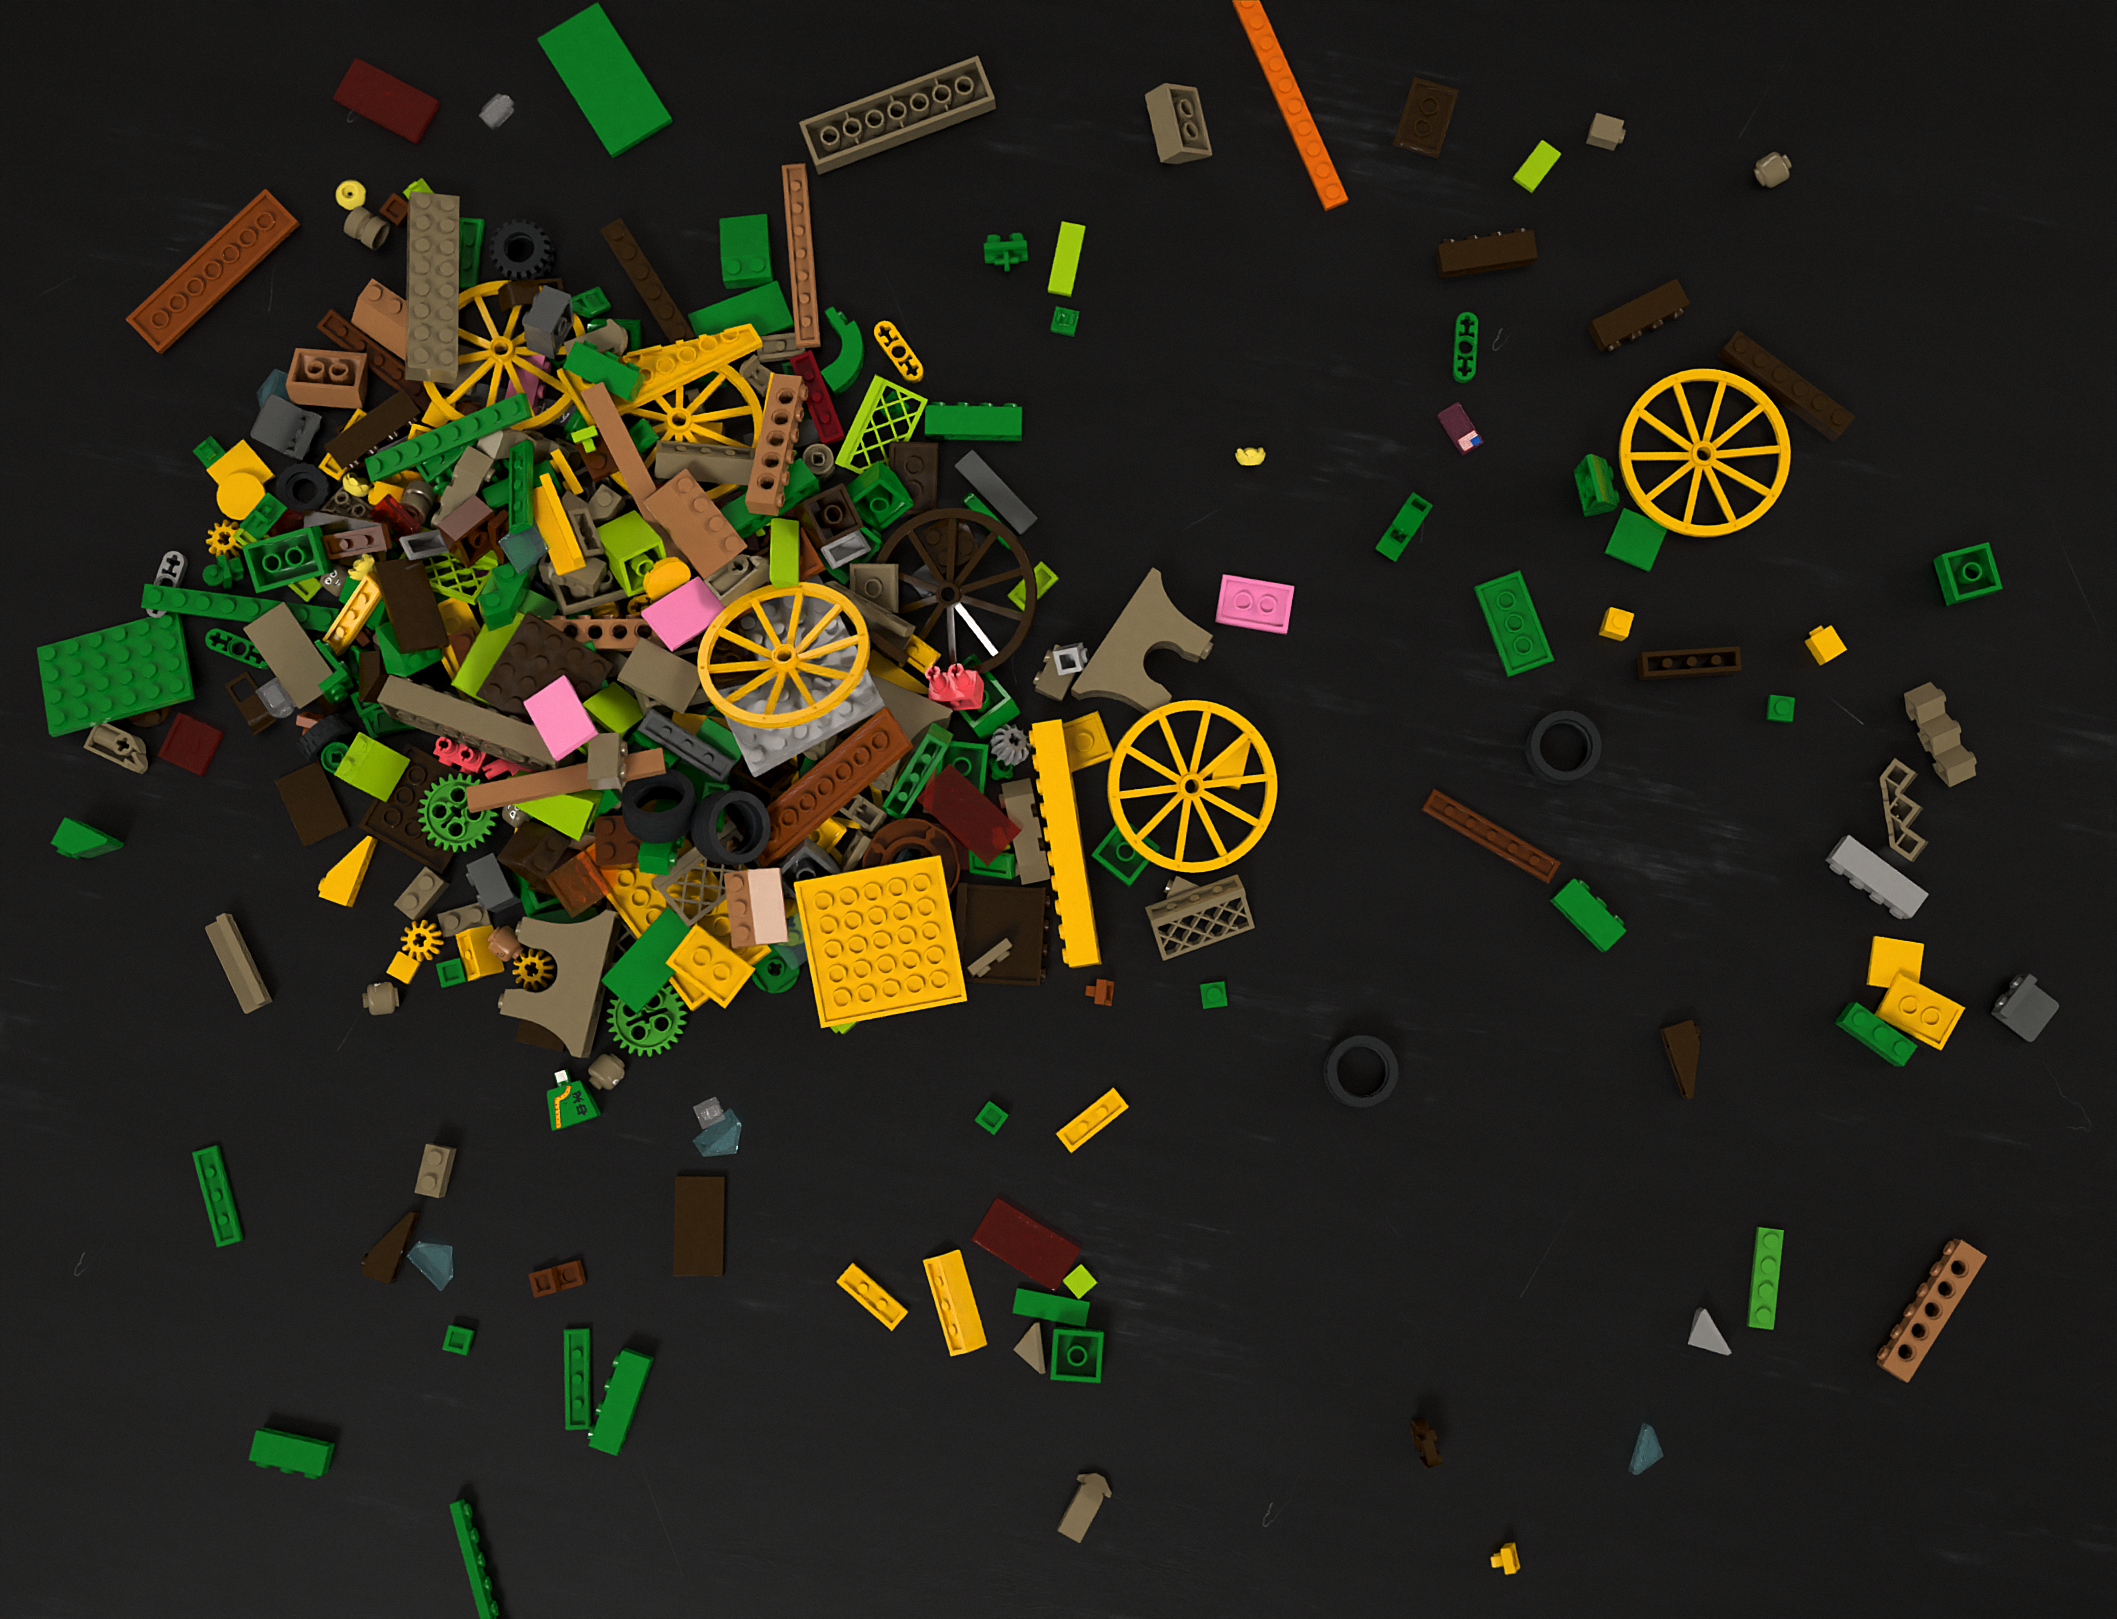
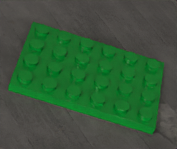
[37,612,195,737]

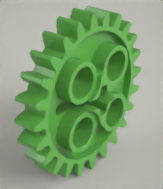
[418,773,499,853]
[607,985,687,1057]

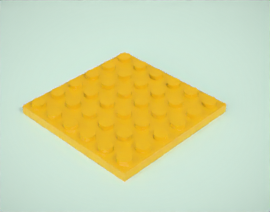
[794,855,967,1028]

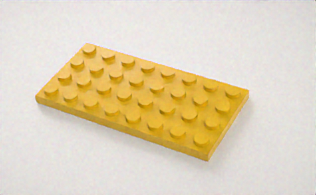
[577,799,772,1011]

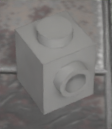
[1053,642,1090,676]

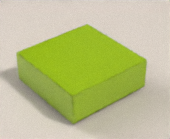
[1062,1264,1097,1299]

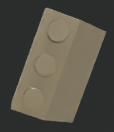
[1145,83,1212,164]

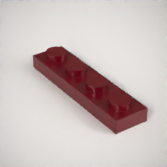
[789,350,846,446]

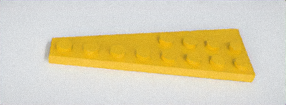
[557,323,763,428]

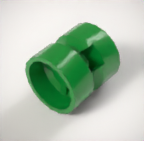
[321,742,350,774]

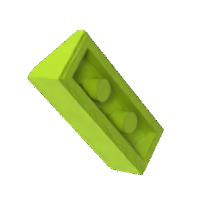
[770,518,800,589]

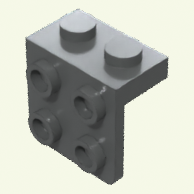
[250,394,322,460]
[1991,974,2059,1042]

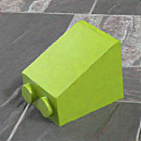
[596,510,667,597]
[577,681,644,758]
[334,732,410,802]

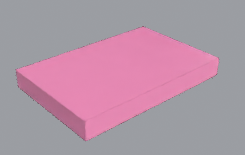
[1215,574,1295,635]
[641,576,725,651]
[523,675,599,761]

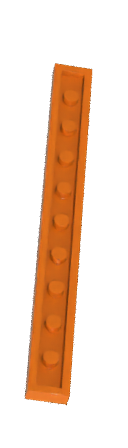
[1232,0,1348,211]

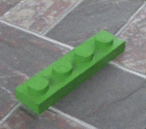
[1747,1227,1784,1330]

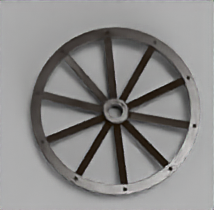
[875,508,1037,675]

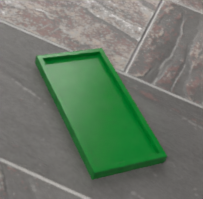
[537,2,673,159]

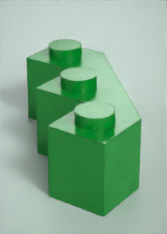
[477,533,539,632]

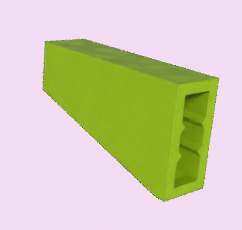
[507,770,604,841]

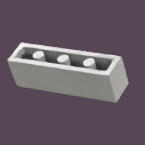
[1826,835,1929,919]

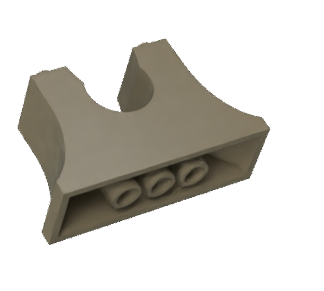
[1071,568,1214,723]
[801,673,953,792]
[498,910,623,1058]

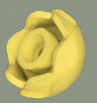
[336,180,366,210]
[1235,447,1266,465]
[343,472,372,497]
[348,553,375,581]

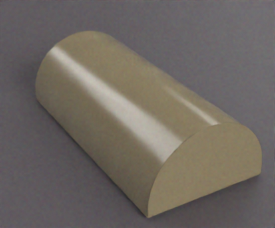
[549,555,645,616]

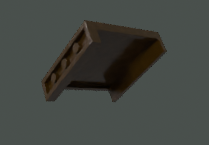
[955,883,1050,986]

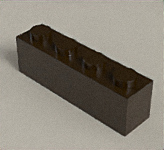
[1435,228,1538,279]
[1587,278,1690,352]
[324,389,421,471]
[1636,646,1742,681]

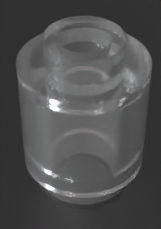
[479,93,514,129]

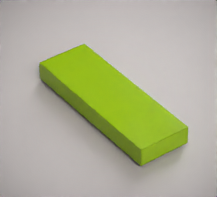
[1048,222,1085,297]

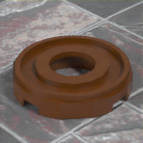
[861,818,960,897]

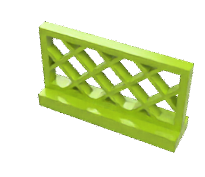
[835,374,928,475]
[399,526,503,605]

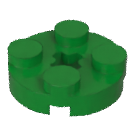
[751,945,800,993]

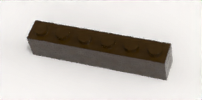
[600,218,696,345]
[1718,330,1855,442]

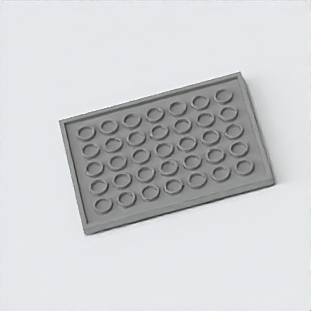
[692,574,886,777]

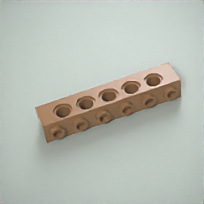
[745,373,808,516]
[520,615,671,652]
[1876,1239,1987,1383]

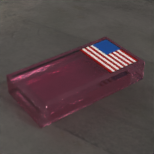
[1437,402,1484,456]

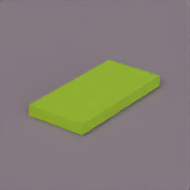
[451,610,525,709]

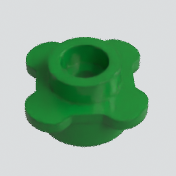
[988,758,1013,780]

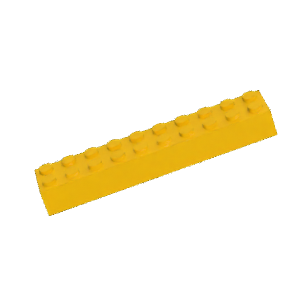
[1029,719,1102,968]

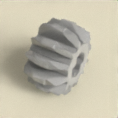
[989,724,1032,766]

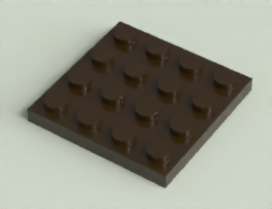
[476,611,614,725]
[358,742,481,875]

